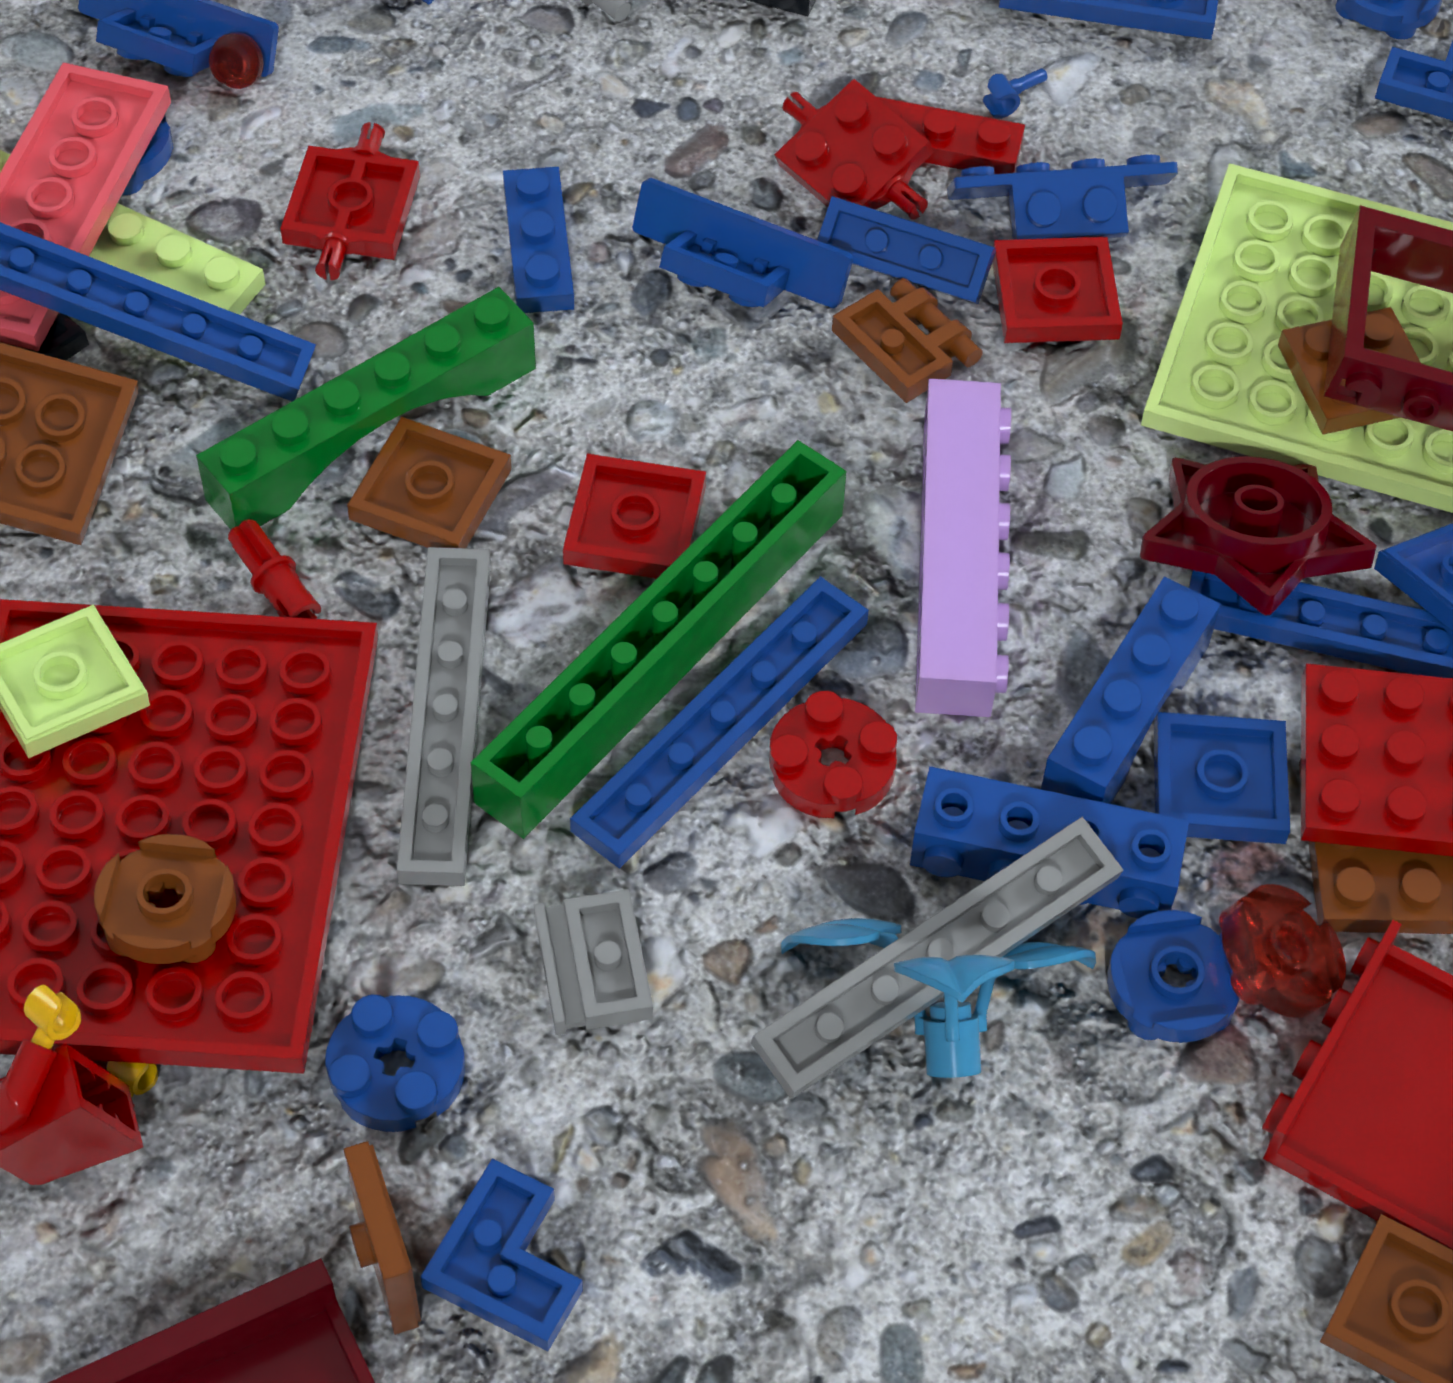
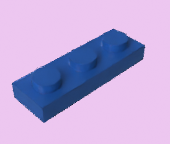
[503,167,575,313]
[817,196,997,304]

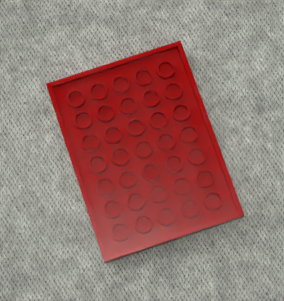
[0,599,378,1074]

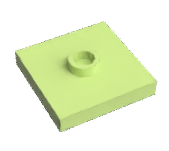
[0,604,150,758]

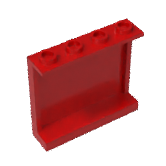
[1262,920,1453,1250]

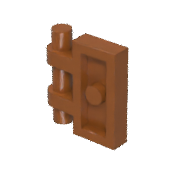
[832,278,983,403]

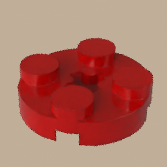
[769,691,897,818]

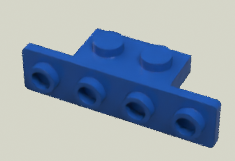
[78,0,279,77]
[947,154,1178,240]
[632,178,853,308]

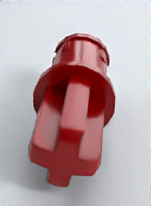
[228,519,321,619]

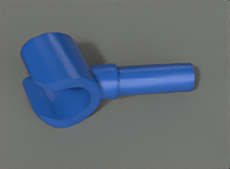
[983,68,1048,119]

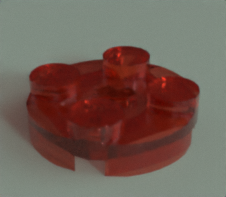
[1219,884,1346,1018]

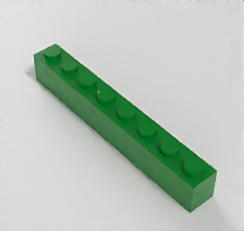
[470,440,847,839]

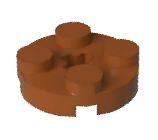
[94,834,236,964]

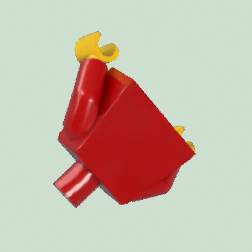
[0,985,158,1185]

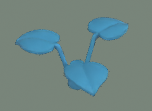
[781,918,1096,1078]

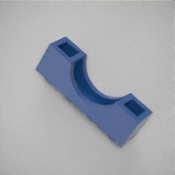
[1041,577,1221,804]

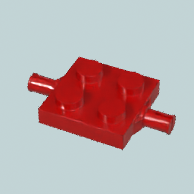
[774,79,934,220]
[280,122,420,281]

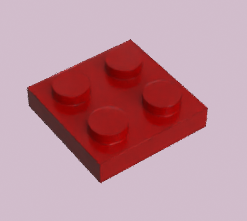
[993,237,1123,343]
[563,453,706,579]

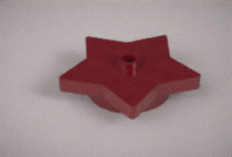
[1139,456,1377,615]

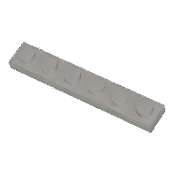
[397,547,491,886]
[751,816,1123,1099]

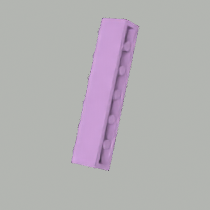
[915,379,1011,717]

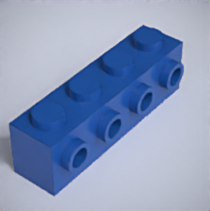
[910,766,1189,919]

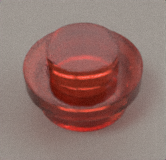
[209,32,264,89]

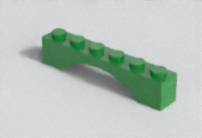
[196,287,536,530]

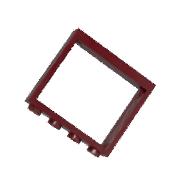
[1324,205,1453,431]

